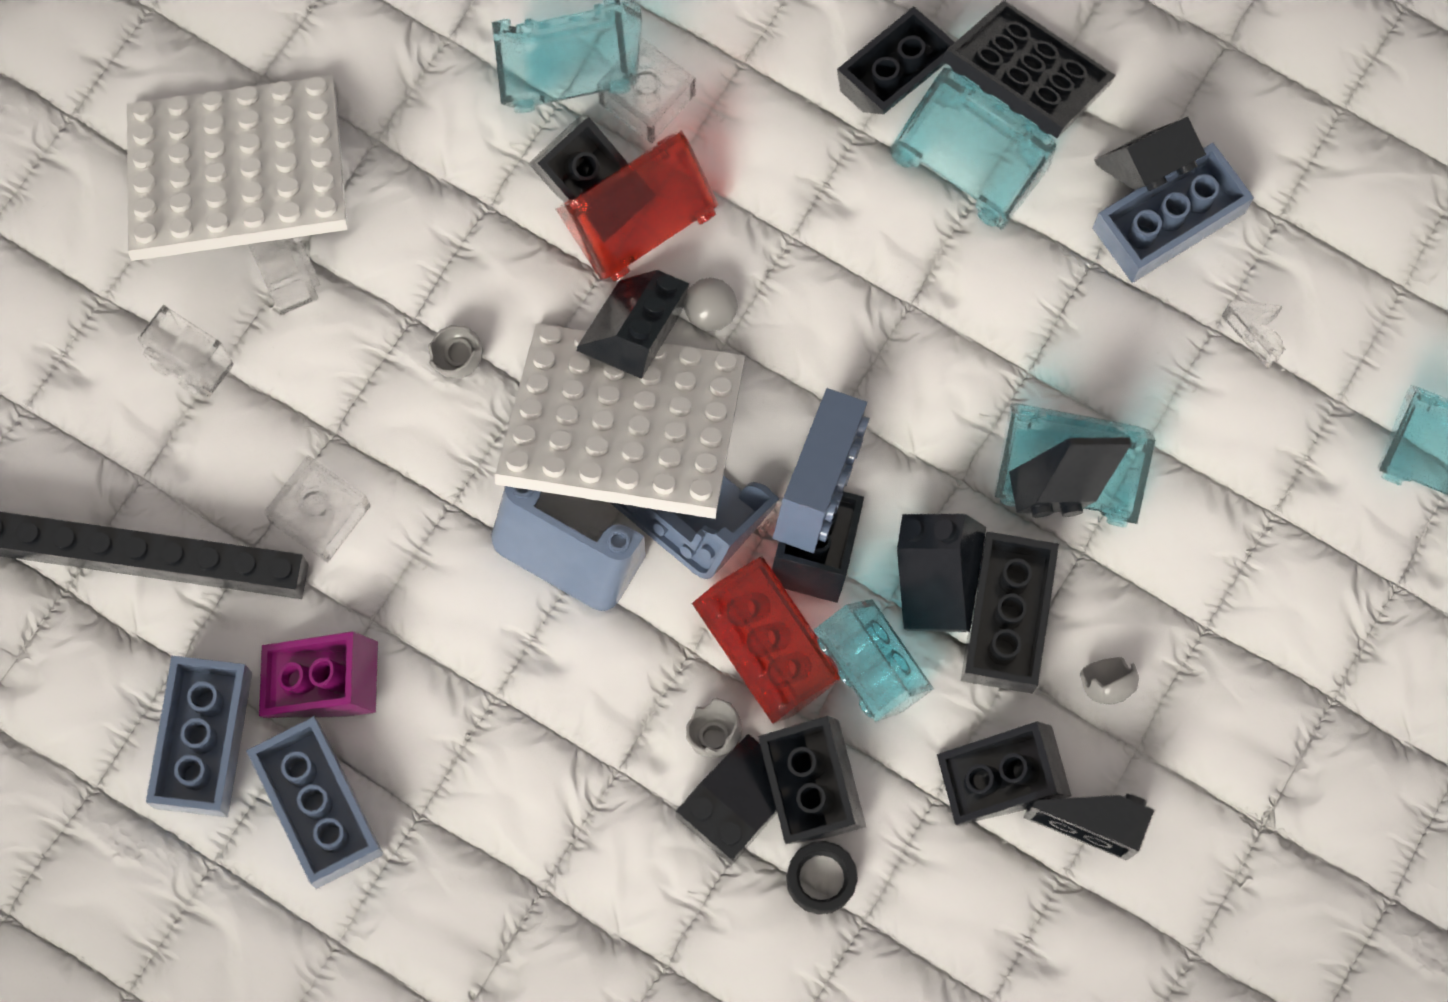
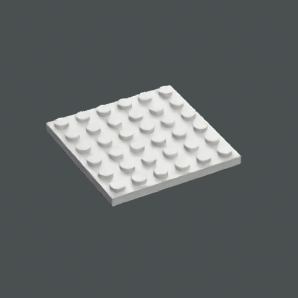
[127,75,347,261]
[495,323,745,519]

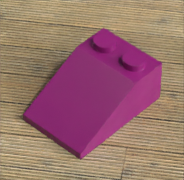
[259,631,378,718]

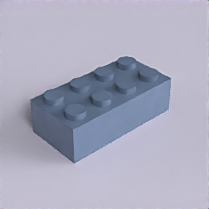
[1092,143,1254,283]
[772,388,870,553]
[146,656,252,818]
[246,717,384,889]

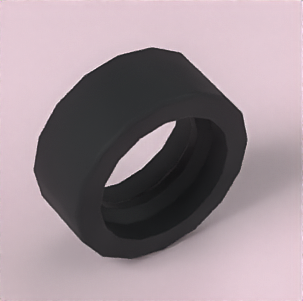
[786,841,858,915]

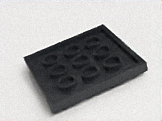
[942,0,1116,138]

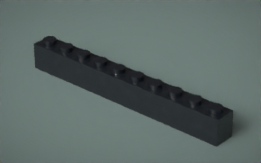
[0,512,309,599]

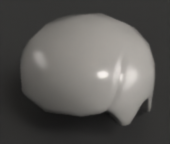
[683,277,738,331]
[428,325,482,378]
[1080,657,1139,704]
[686,698,741,758]

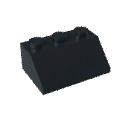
[837,6,955,115]
[576,270,689,379]
[758,716,866,845]

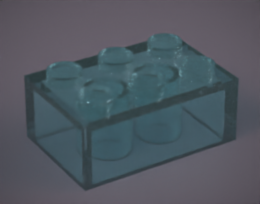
[814,599,934,722]

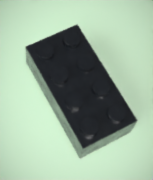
[960,531,1059,694]

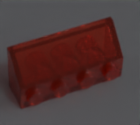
[692,556,844,724]

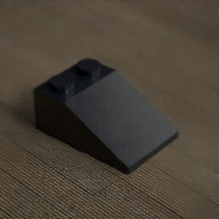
[528,116,656,242]
[1095,116,1206,191]
[1009,437,1131,518]
[768,491,864,603]
[897,514,986,632]
[937,721,1071,826]
[676,734,777,866]
[1023,793,1154,861]

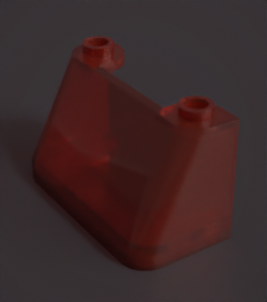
[556,130,719,282]

